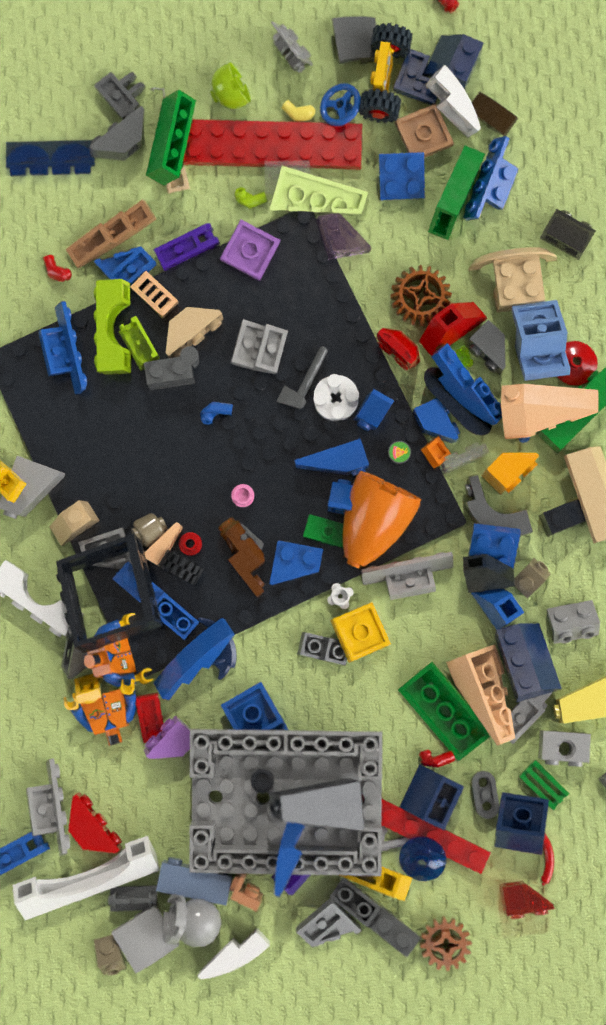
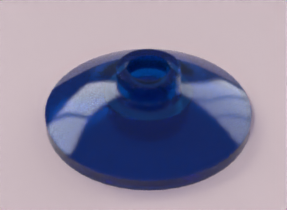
[399,836,447,881]

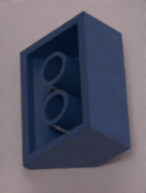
[495,623,562,703]

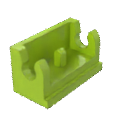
[119,316,160,371]

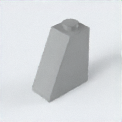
[0,456,65,519]

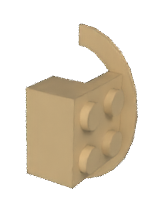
[468,247,557,313]

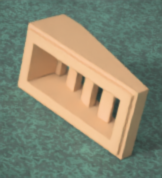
[130,271,179,319]
[145,522,183,567]

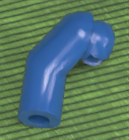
[200,402,233,425]

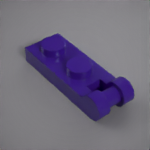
[154,223,220,271]

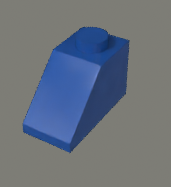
[354,389,394,431]
[327,479,353,515]

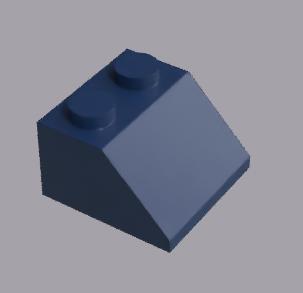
[423,34,484,90]
[495,792,549,855]

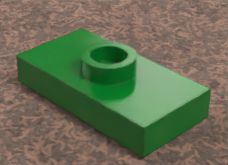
[303,514,343,548]

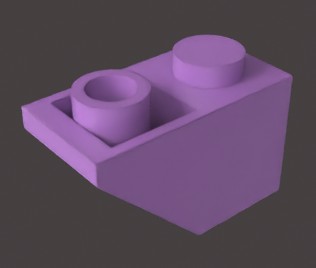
[144,715,190,759]

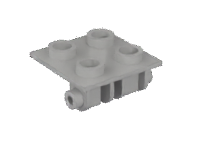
[271,21,313,73]

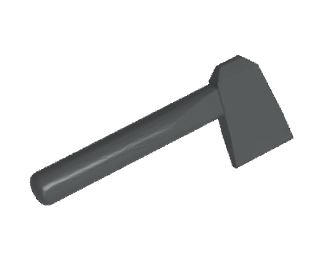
[276,346,328,409]

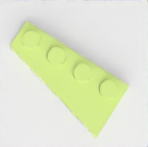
[269,166,368,214]

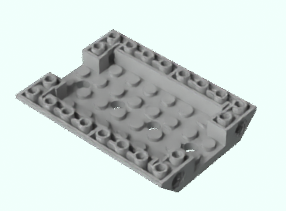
[190,729,382,876]

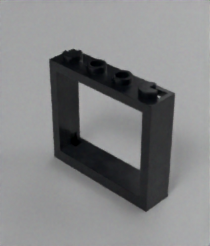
[56,533,163,653]

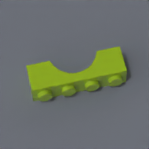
[94,279,131,374]

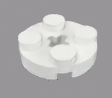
[313,374,359,421]

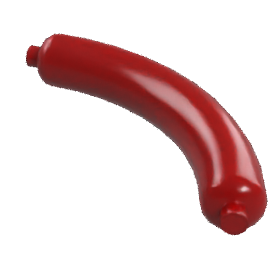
[541,833,555,886]

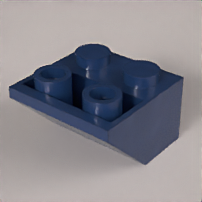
[399,764,464,830]

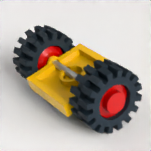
[359,23,413,123]

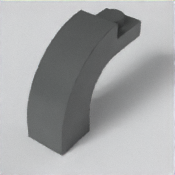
[464,475,533,537]

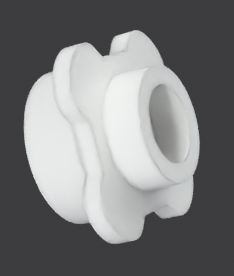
[327,583,353,609]

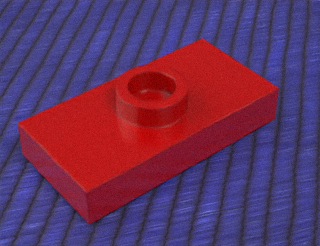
[136,692,164,743]

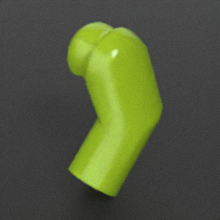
[234,187,268,208]

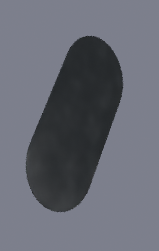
[424,367,492,436]

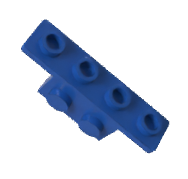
[463,136,518,221]
[38,301,87,394]

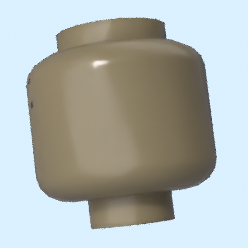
[131,513,167,547]

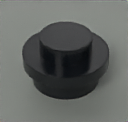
[251,769,275,793]

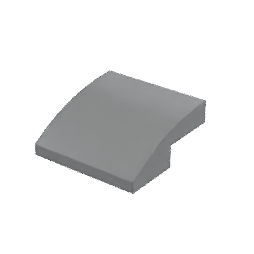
[230,319,288,374]
[111,904,179,973]

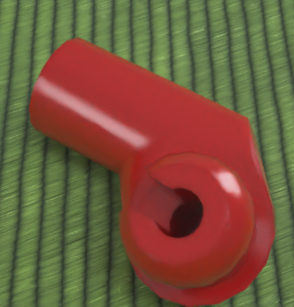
[43,255,72,282]
[419,749,455,768]

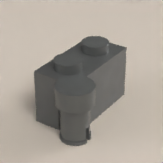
[144,346,199,390]

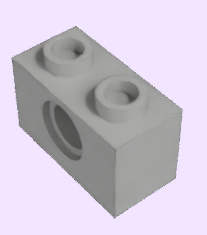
[538,730,591,767]

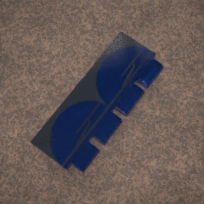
[6,140,95,176]

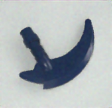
[198,617,237,680]

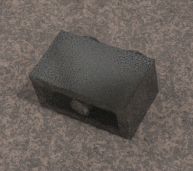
[540,209,596,260]

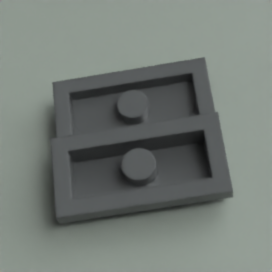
[332,16,376,64]

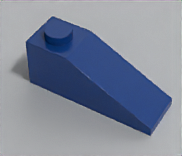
[295,439,369,477]

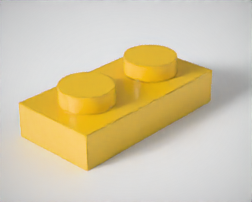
[74,673,102,704]

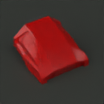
[376,328,420,371]

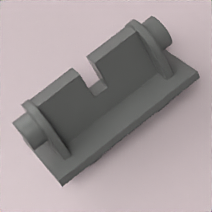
[108,885,158,911]

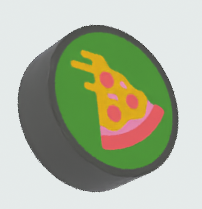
[388,441,411,465]

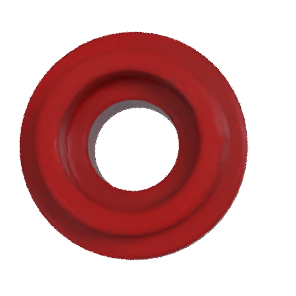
[179,532,202,556]

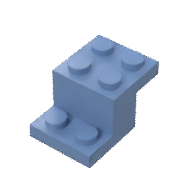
[512,300,571,381]

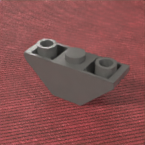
[90,106,144,161]

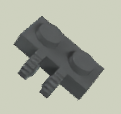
[94,72,145,120]

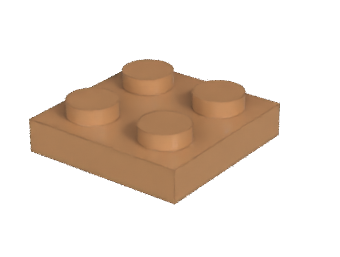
[395,104,454,158]

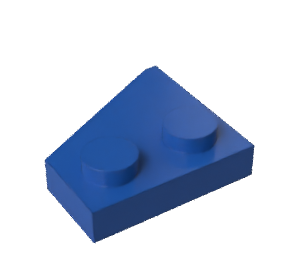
[94,246,157,286]
[269,541,323,585]

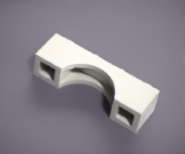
[0,560,84,637]

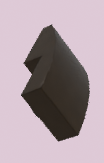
[471,91,518,136]

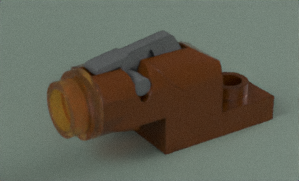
[218,517,265,598]

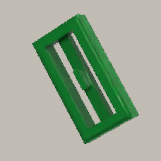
[518,760,570,810]

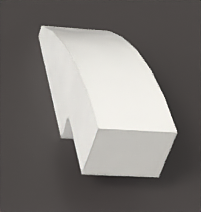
[426,65,481,138]
[198,928,270,979]

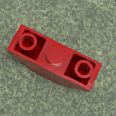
[419,302,487,356]
[68,792,123,853]

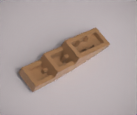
[66,200,157,268]

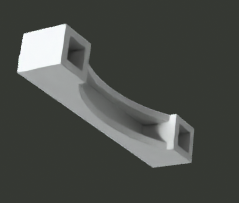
[13,836,160,920]

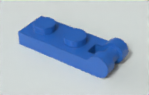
[0,832,50,875]

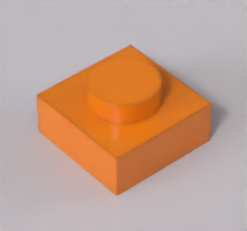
[421,436,452,468]

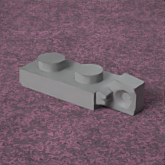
[510,693,552,744]

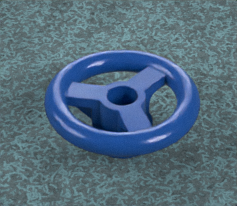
[320,83,361,126]

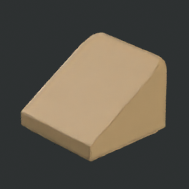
[166,164,190,194]

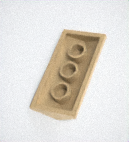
[564,446,606,543]

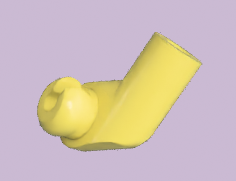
[281,100,315,122]

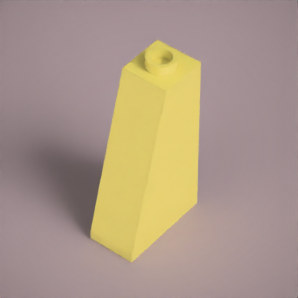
[553,676,606,723]

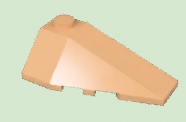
[501,384,599,439]
[446,644,515,746]

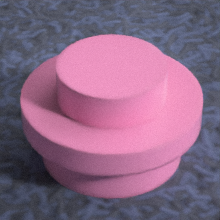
[231,484,254,507]

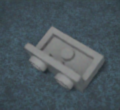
[547,600,600,644]

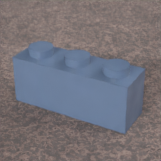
[156,857,233,905]

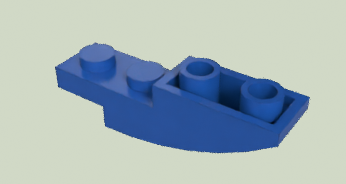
[431,343,502,425]
[112,561,199,640]

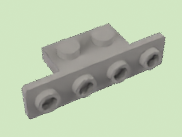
[361,552,453,600]
[26,758,70,856]

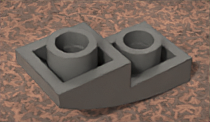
[297,632,347,665]

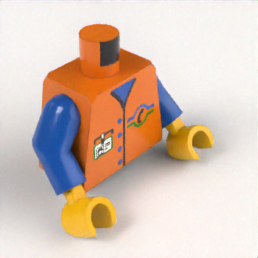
[84,613,153,687]
[64,679,137,746]

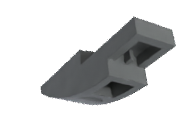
[330,877,422,958]

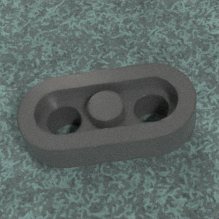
[471,771,499,819]

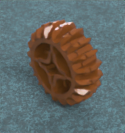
[390,265,452,327]

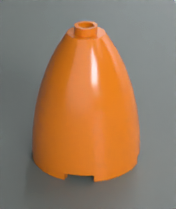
[343,471,422,568]

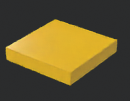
[330,602,391,663]

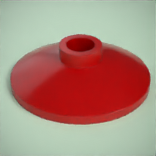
[557,341,598,386]

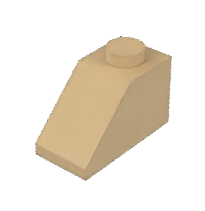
[50,500,100,546]

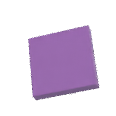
[220,220,281,281]

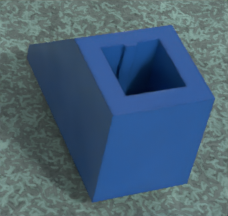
[413,398,460,444]
[471,589,525,630]

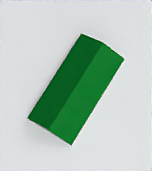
[398,662,491,761]

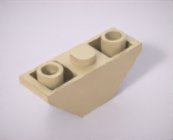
[166,307,223,358]

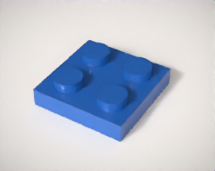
[379,152,425,200]
[468,523,521,569]

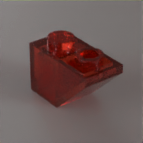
[499,881,554,919]

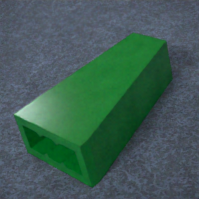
[428,146,485,240]

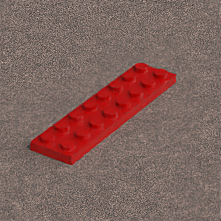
[183,119,362,170]

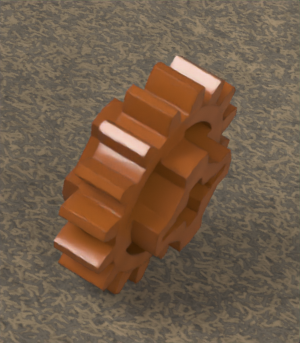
[420,916,472,971]

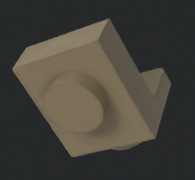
[514,558,550,598]
[94,935,126,975]

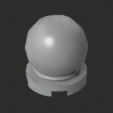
[162,894,222,947]

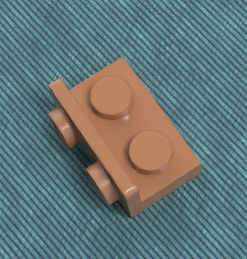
[229,873,263,912]

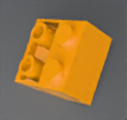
[481,453,539,495]

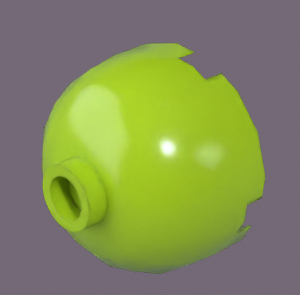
[210,62,251,109]

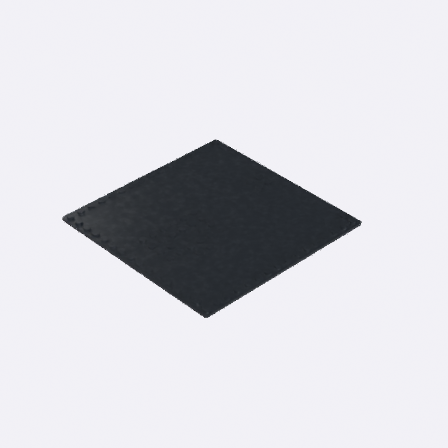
[0,211,466,678]

